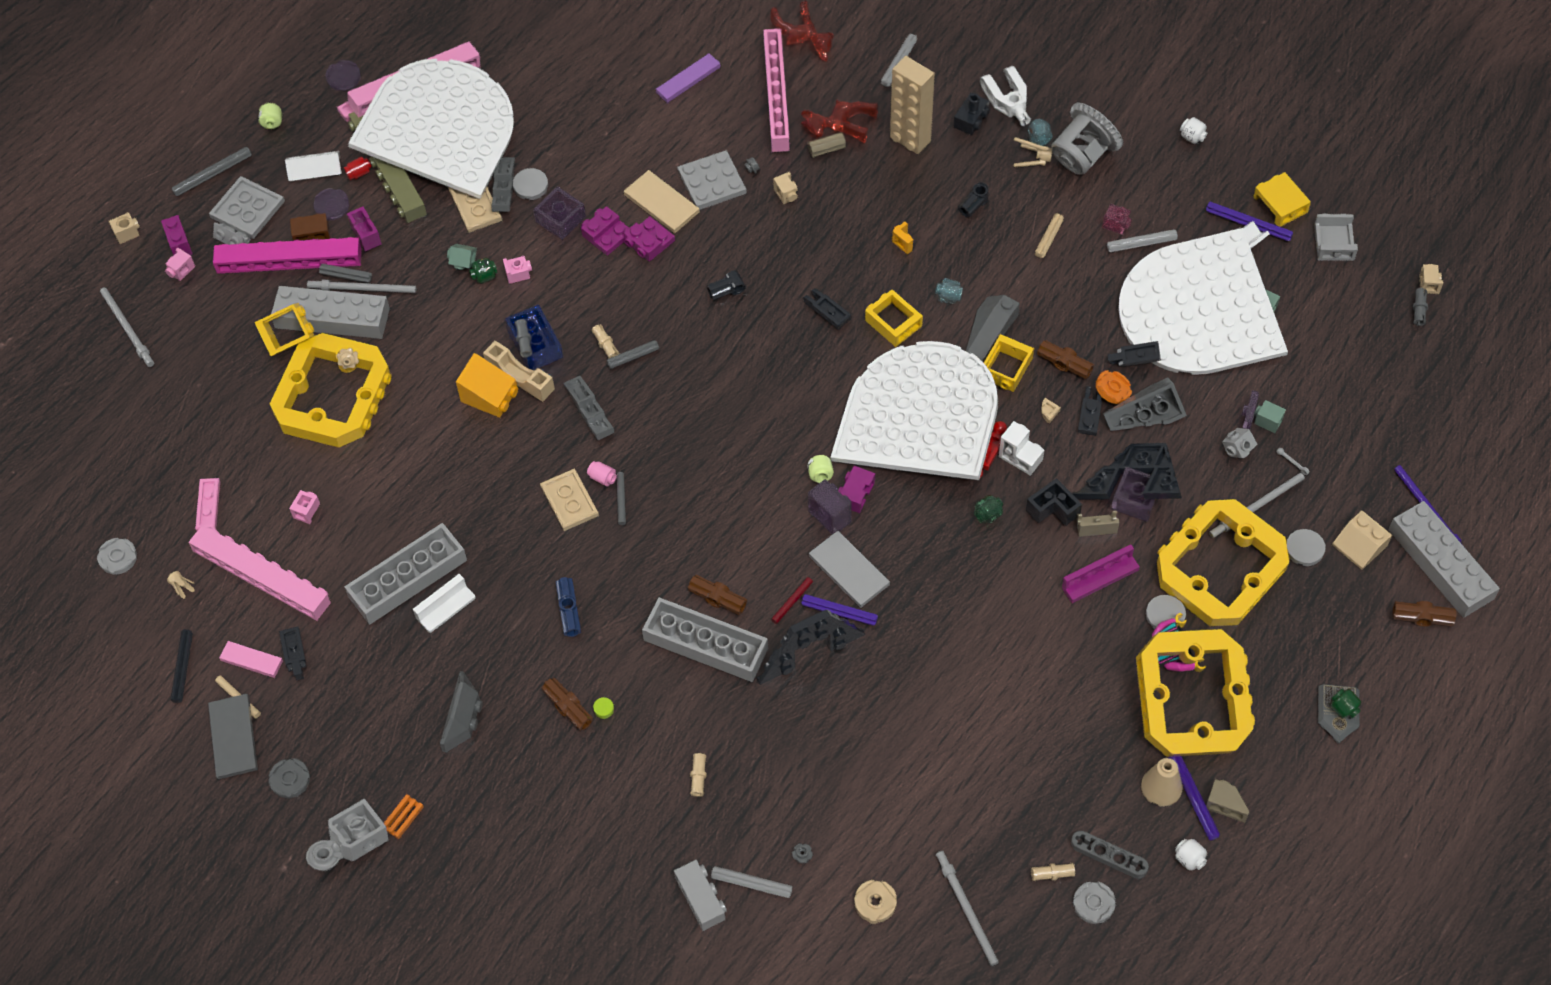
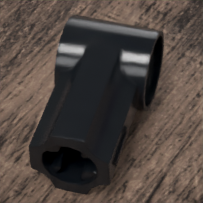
[958,183,989,217]
[707,271,746,300]

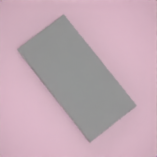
[809,531,890,608]

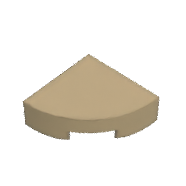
[1041,398,1061,424]

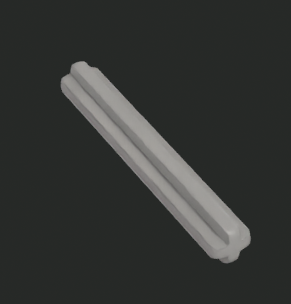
[881,33,917,87]
[1107,229,1178,252]
[711,866,792,898]

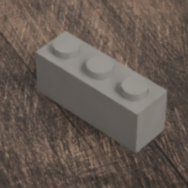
[674,860,727,931]

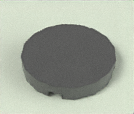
[269,758,310,798]

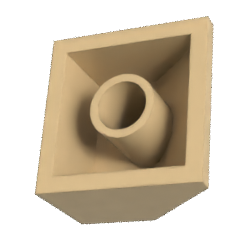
[1332,511,1392,570]

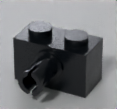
[954,93,990,135]

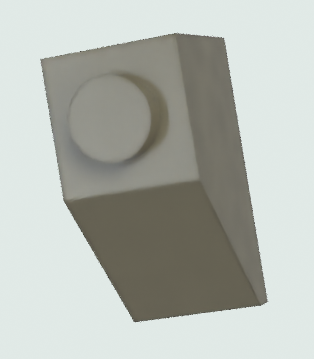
[1206,779,1249,823]

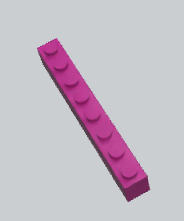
[213,237,362,273]

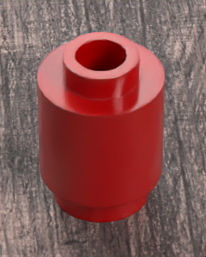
[344,156,371,180]

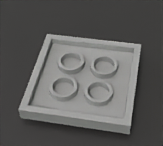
[677,150,747,210]
[209,176,285,239]

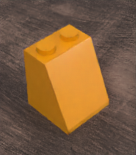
[456,353,518,418]

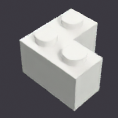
[999,421,1044,476]

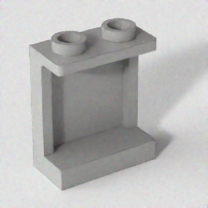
[1314,213,1358,261]

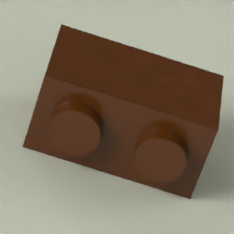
[290,213,330,241]

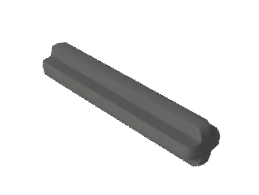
[319,264,372,283]
[606,340,659,368]

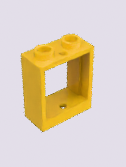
[865,290,923,347]
[255,303,314,356]
[984,334,1034,392]

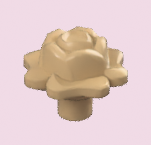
[337,348,359,369]

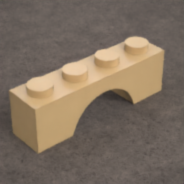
[483,341,555,402]

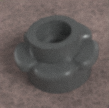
[745,157,760,174]
[792,844,813,863]

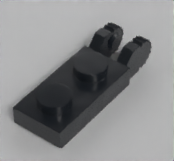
[803,288,851,330]
[1078,386,1102,436]

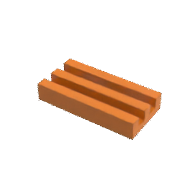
[384,794,424,839]

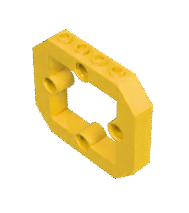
[270,333,392,447]
[1157,499,1289,626]
[1136,629,1255,757]

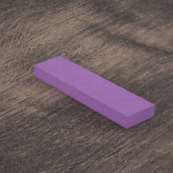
[656,54,720,103]

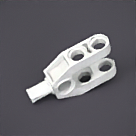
[980,66,1031,126]

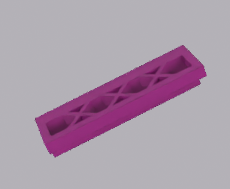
[1062,544,1140,603]

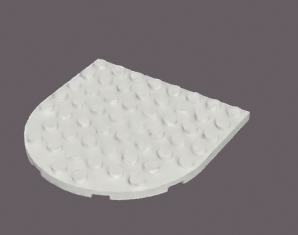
[349,59,513,199]
[1119,228,1288,375]
[831,341,998,480]

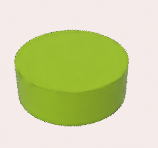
[593,698,614,719]

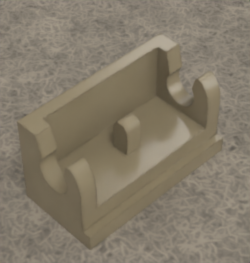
[1076,511,1119,537]

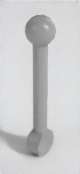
[1277,448,1310,475]

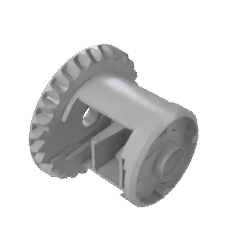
[1051,103,1123,174]

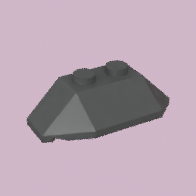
[440,671,483,752]

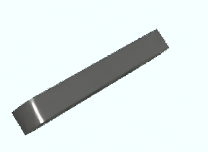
[1071,831,1149,879]

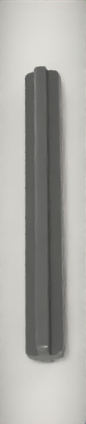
[172,147,252,196]

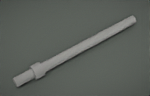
[307,280,417,293]
[100,287,154,367]
[1209,473,1305,538]
[936,851,999,966]

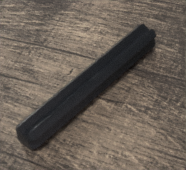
[170,629,193,703]

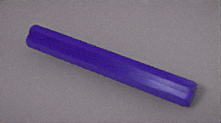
[802,595,878,626]

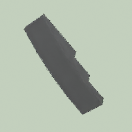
[491,157,515,212]
[563,376,615,440]

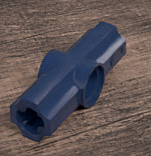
[556,577,581,637]

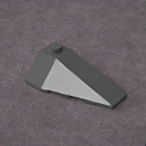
[966,295,1020,362]
[1103,377,1187,431]

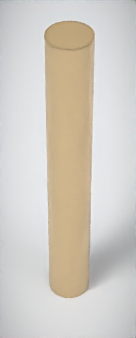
[215,676,261,718]

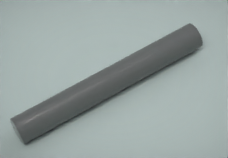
[616,472,626,525]

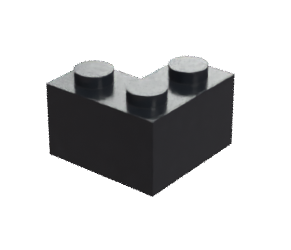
[1026,478,1082,526]

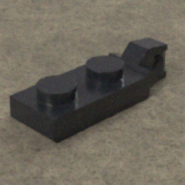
[1108,341,1161,366]
[279,626,307,681]

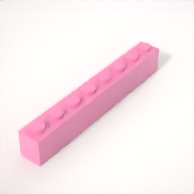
[764,29,789,152]
[347,42,480,117]
[189,525,331,621]

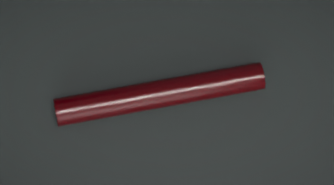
[771,577,813,624]

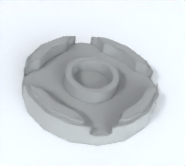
[513,168,548,200]
[1286,529,1325,566]
[97,538,137,575]
[1146,595,1186,629]
[1073,882,1116,924]

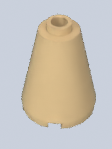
[1141,758,1183,807]

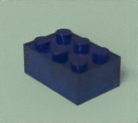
[505,304,563,370]

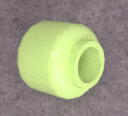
[259,103,282,129]
[807,455,834,483]

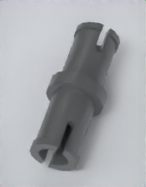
[1413,288,1428,326]
[515,319,532,357]

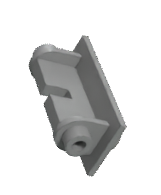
[213,223,250,245]

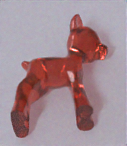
[771,1,834,61]
[801,99,878,143]

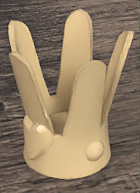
[167,571,194,599]

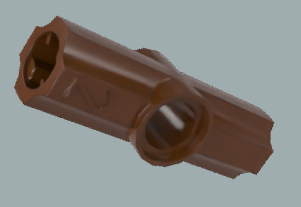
[1037,340,1094,379]
[688,575,747,615]
[1392,601,1456,627]
[542,677,593,731]

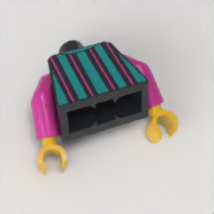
[1149,613,1206,672]

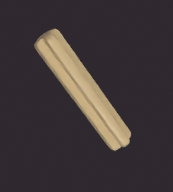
[1035,213,1064,258]

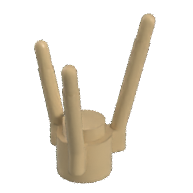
[1013,137,1052,167]

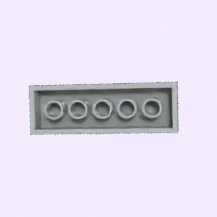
[271,286,390,339]
[1389,501,1500,618]
[344,523,467,625]
[642,598,768,682]

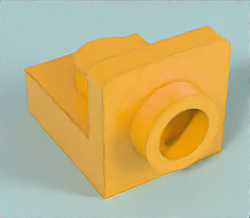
[892,222,913,254]

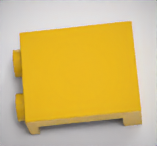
[1253,172,1311,227]

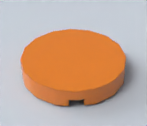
[1096,370,1132,404]

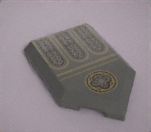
[1318,684,1359,744]

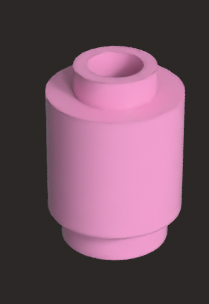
[587,461,617,486]

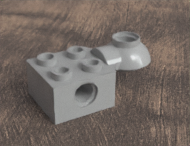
[306,799,388,871]

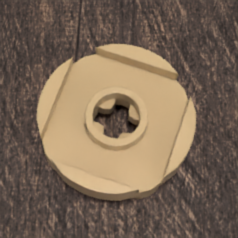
[855,880,897,924]

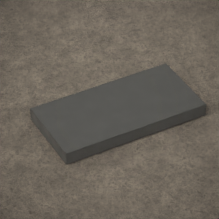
[208,694,258,779]

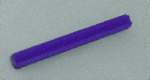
[1206,202,1293,241]
[1169,756,1220,840]

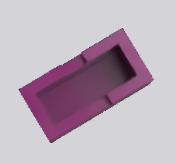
[347,207,381,251]
[161,215,193,255]
[837,466,875,513]

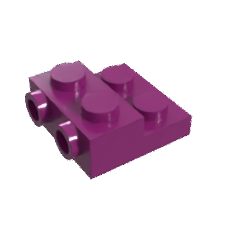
[581,206,629,256]
[624,216,675,262]

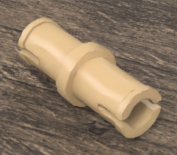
[592,324,620,358]
[690,753,707,797]
[1031,863,1075,881]

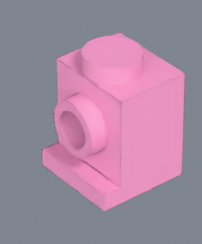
[165,248,195,281]
[503,256,532,284]
[289,490,320,524]

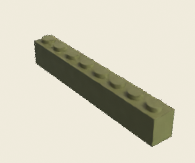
[348,112,427,223]

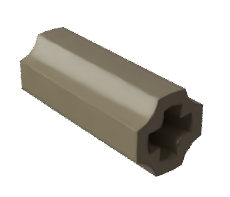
[808,132,846,157]

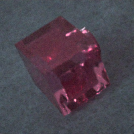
[1102,204,1132,235]

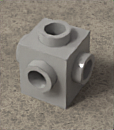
[1222,428,1258,458]

